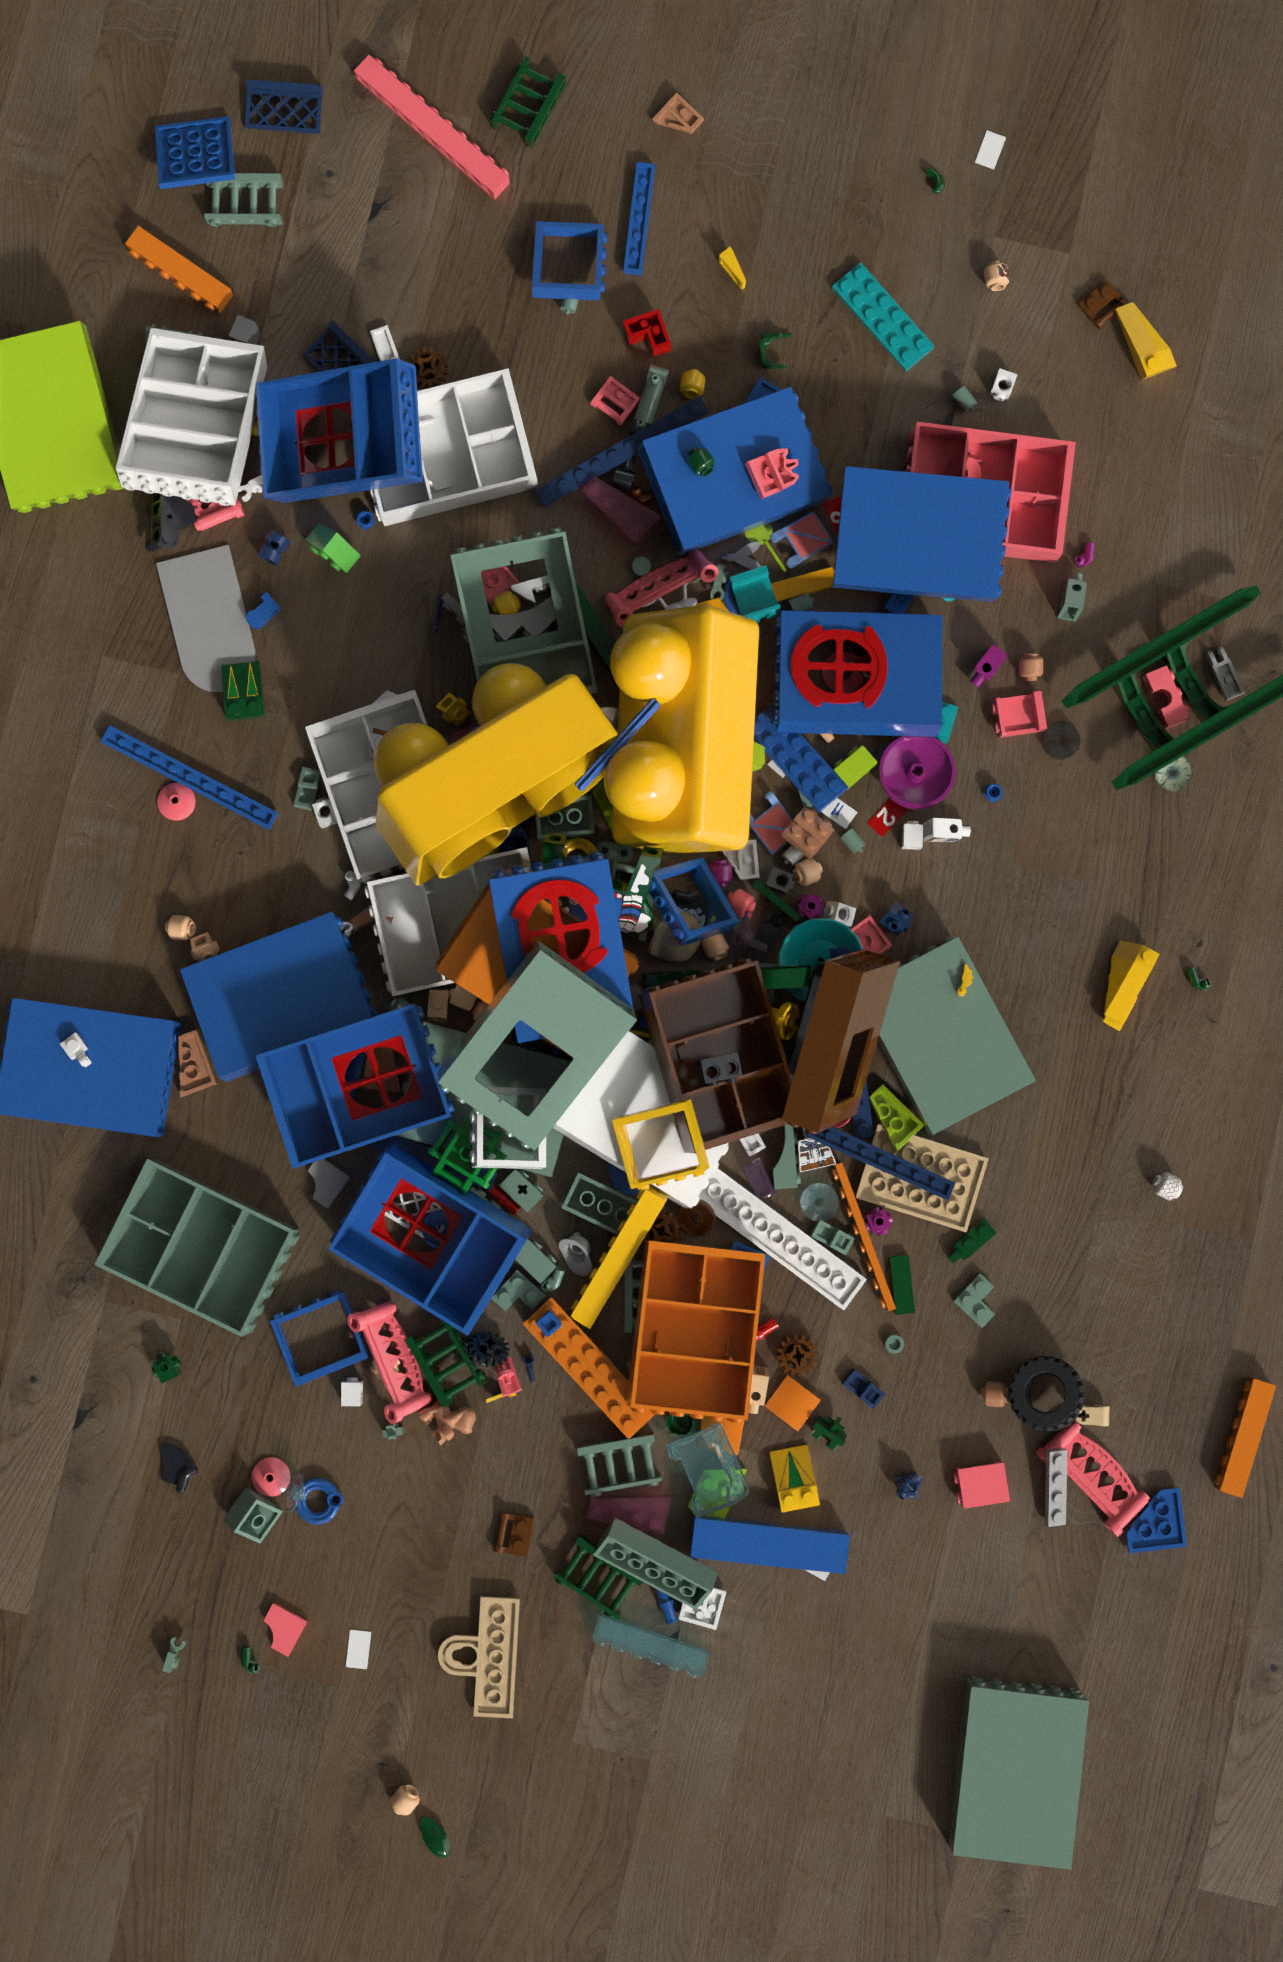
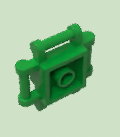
[427,1114,508,1194]

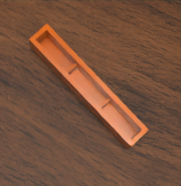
[125,226,233,313]
[1215,1377,1276,1498]

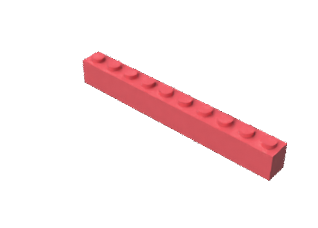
[354,55,510,200]

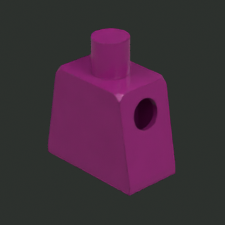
[970,644,1008,688]

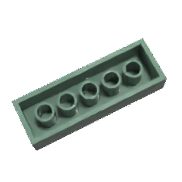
[593,1518,718,1610]

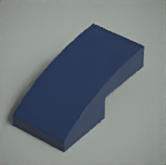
[841,1368,886,1409]

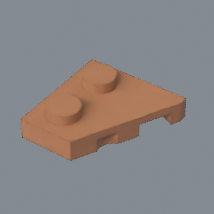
[652,93,704,134]

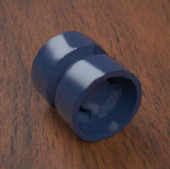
[256,530,290,566]

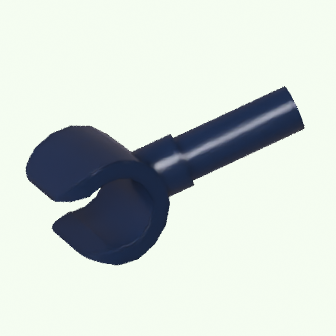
[522,1355,535,1382]

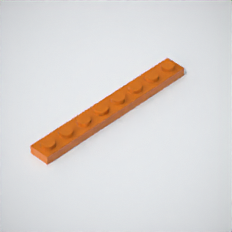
[832,1162,896,1311]

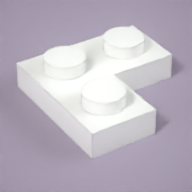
[678,1587,726,1630]

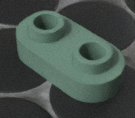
[596,842,633,864]

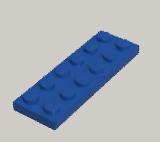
[754,704,848,813]

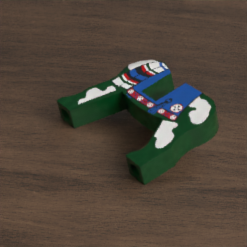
[542,833,663,935]

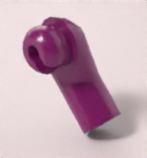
[1074,542,1095,567]

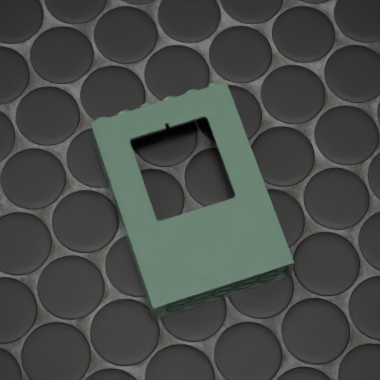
[451,527,598,694]
[437,940,637,1150]

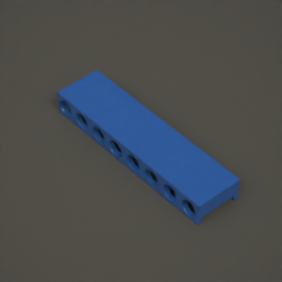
[690,1515,850,1574]

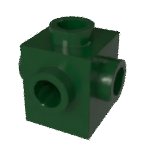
[152,1352,183,1384]

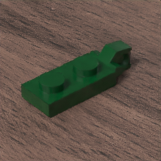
[947,1218,997,1264]

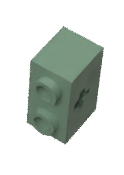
[500,1169,544,1212]

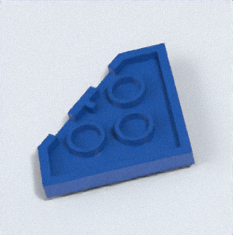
[1125,1487,1187,1553]

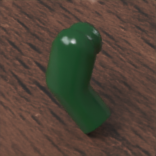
[925,167,945,194]
[1186,967,1212,991]
[241,1646,260,1674]

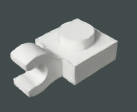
[238,475,263,502]
[60,1032,92,1067]

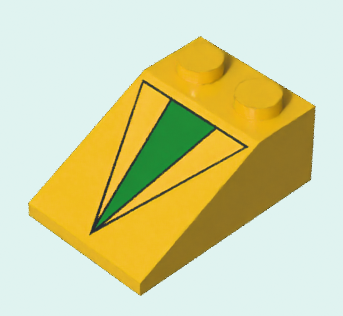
[769,1444,820,1512]

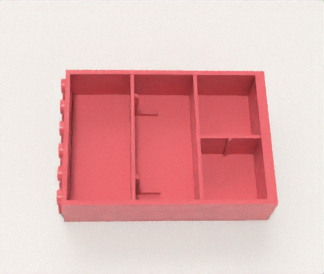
[904,422,1076,563]

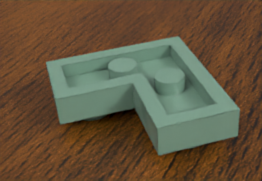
[491,1269,546,1311]
[953,1273,995,1328]

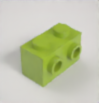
[833,745,878,790]

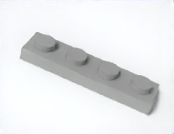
[1045,1448,1068,1527]

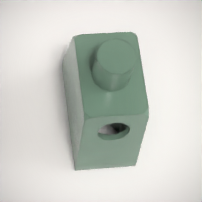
[1057,572,1087,622]

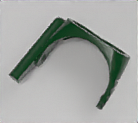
[759,333,792,369]

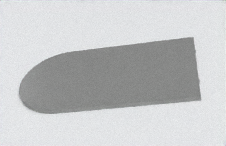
[156,545,256,693]

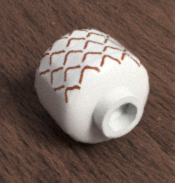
[1153,1172,1183,1201]

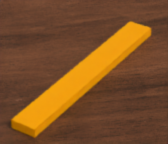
[695,567,834,612]

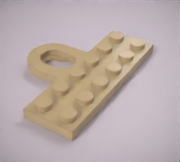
[438,1596,520,1718]

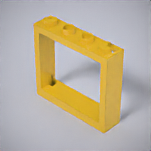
[612,1099,710,1190]

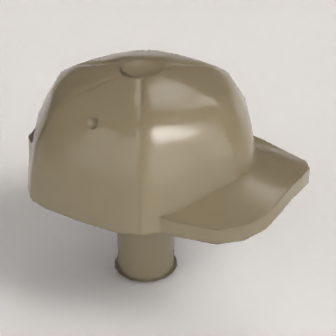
[648,911,701,962]

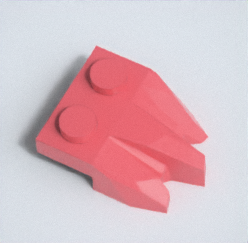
[745,448,799,499]

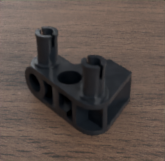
[145,494,195,552]

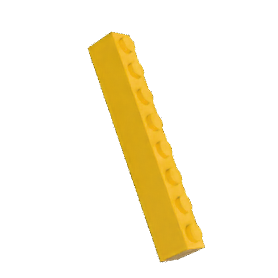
[570,1185,669,1329]

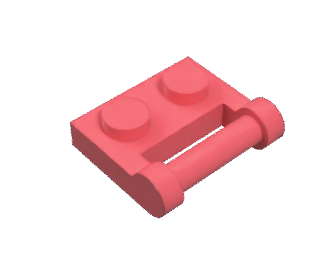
[590,376,641,427]

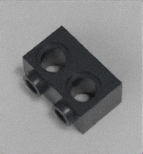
[695,1052,743,1087]

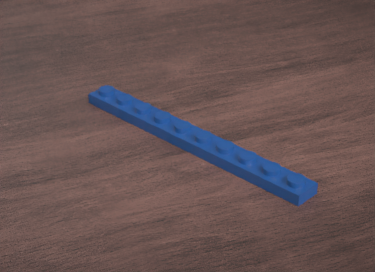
[100,725,279,830]

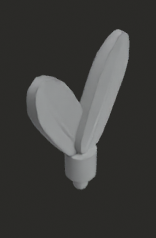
[721,542,761,570]

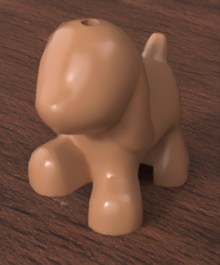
[418,1400,476,1445]

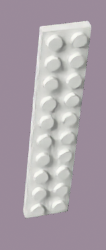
[699,1168,867,1310]

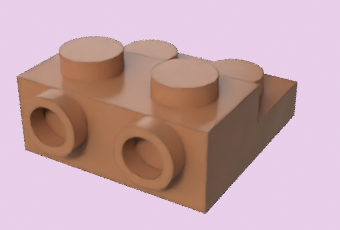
[781,806,835,860]

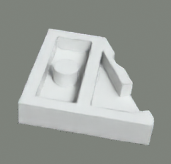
[722,840,760,880]

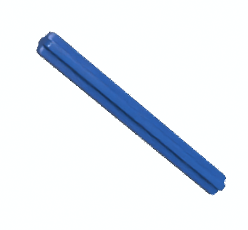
[575,698,660,791]

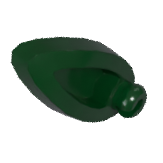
[420,1817,451,1858]

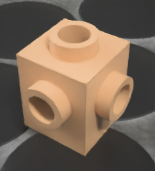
[190,932,220,962]

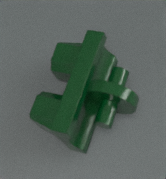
[811,1415,847,1451]

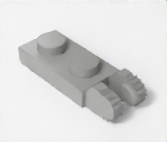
[1206,646,1245,701]

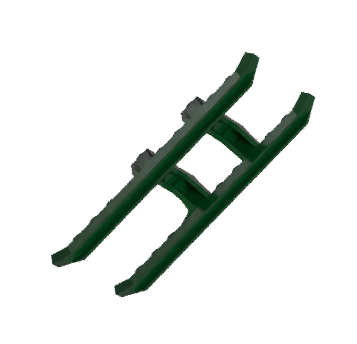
[1061,585,1283,790]

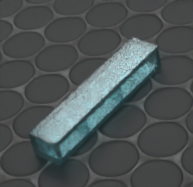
[591,1613,710,1678]

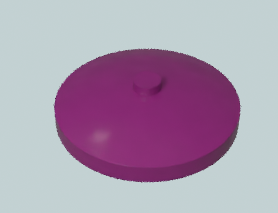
[879,736,956,809]

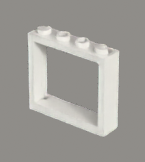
[470,1087,546,1169]

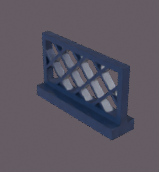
[245,79,324,134]
[303,320,375,372]

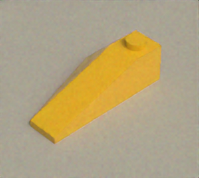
[1115,302,1177,380]
[1104,940,1160,1024]

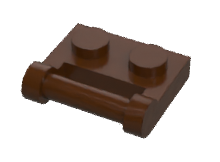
[1077,280,1128,330]
[492,1511,534,1557]

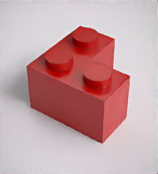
[623,309,671,357]

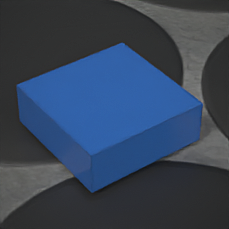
[535,1310,563,1338]

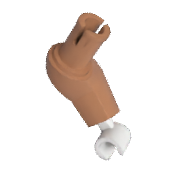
[340,905,393,937]

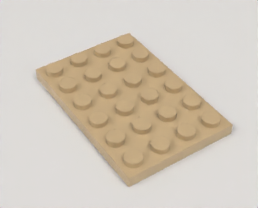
[855,1124,989,1232]

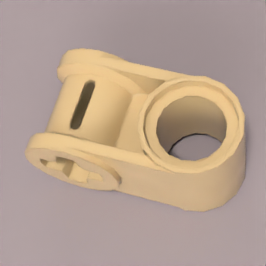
[1074,1405,1110,1426]

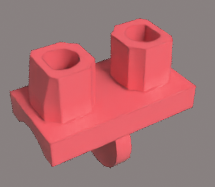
[494,1357,522,1397]

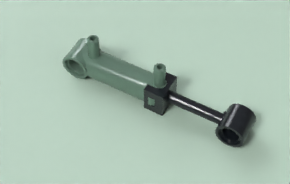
[612,364,670,490]

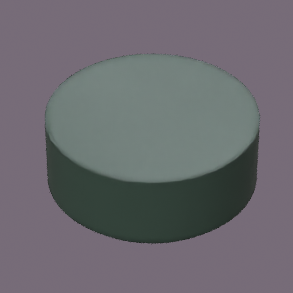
[632,557,651,577]
[884,1334,904,1354]

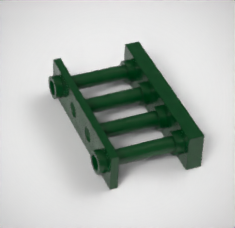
[490,56,566,148]
[405,1319,487,1408]
[553,1534,643,1620]

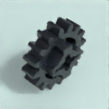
[467,1331,510,1368]

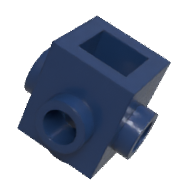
[880,901,914,936]

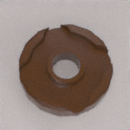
[677,1199,715,1237]

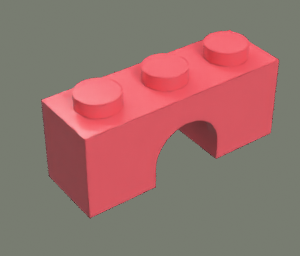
[1142,666,1190,729]

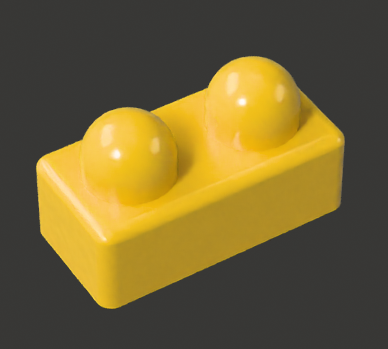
[604,605,759,854]
[373,663,619,886]

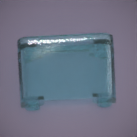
[666,1423,749,1518]

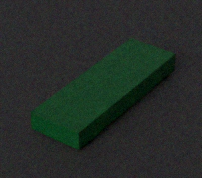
[752,880,800,924]
[889,1255,915,1315]

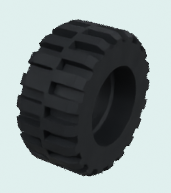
[1008,1355,1085,1432]

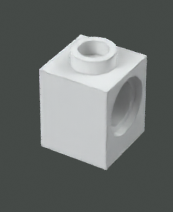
[990,368,1017,401]
[312,797,338,828]
[901,821,923,850]
[823,901,856,927]
[341,1377,363,1406]

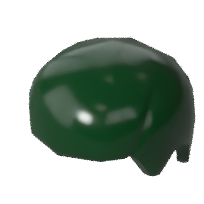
[665,1412,695,1436]

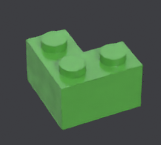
[305,523,361,573]

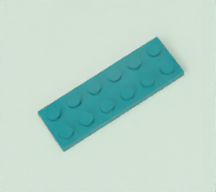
[832,262,934,372]

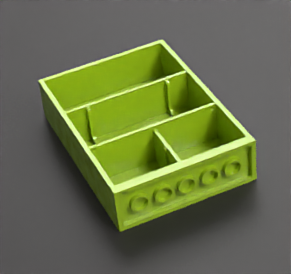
[0,321,124,513]

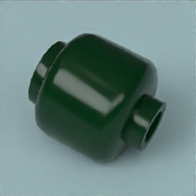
[687,447,715,477]

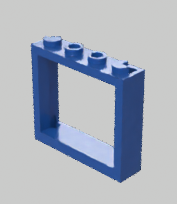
[532,221,607,300]
[648,857,740,947]
[270,1290,370,1387]

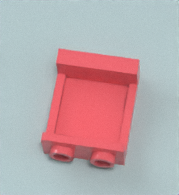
[991,691,1047,738]
[953,1460,1010,1508]

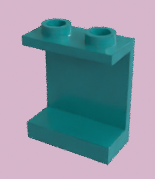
[730,565,781,623]

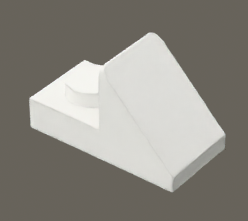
[511,576,550,606]

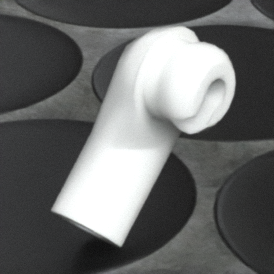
[344,871,361,900]

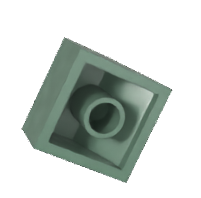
[223,1488,283,1544]

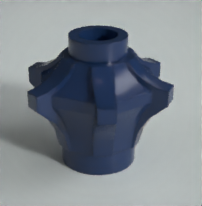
[894,1470,923,1500]

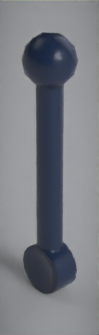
[433,594,443,633]

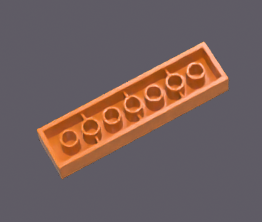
[523,1297,655,1439]

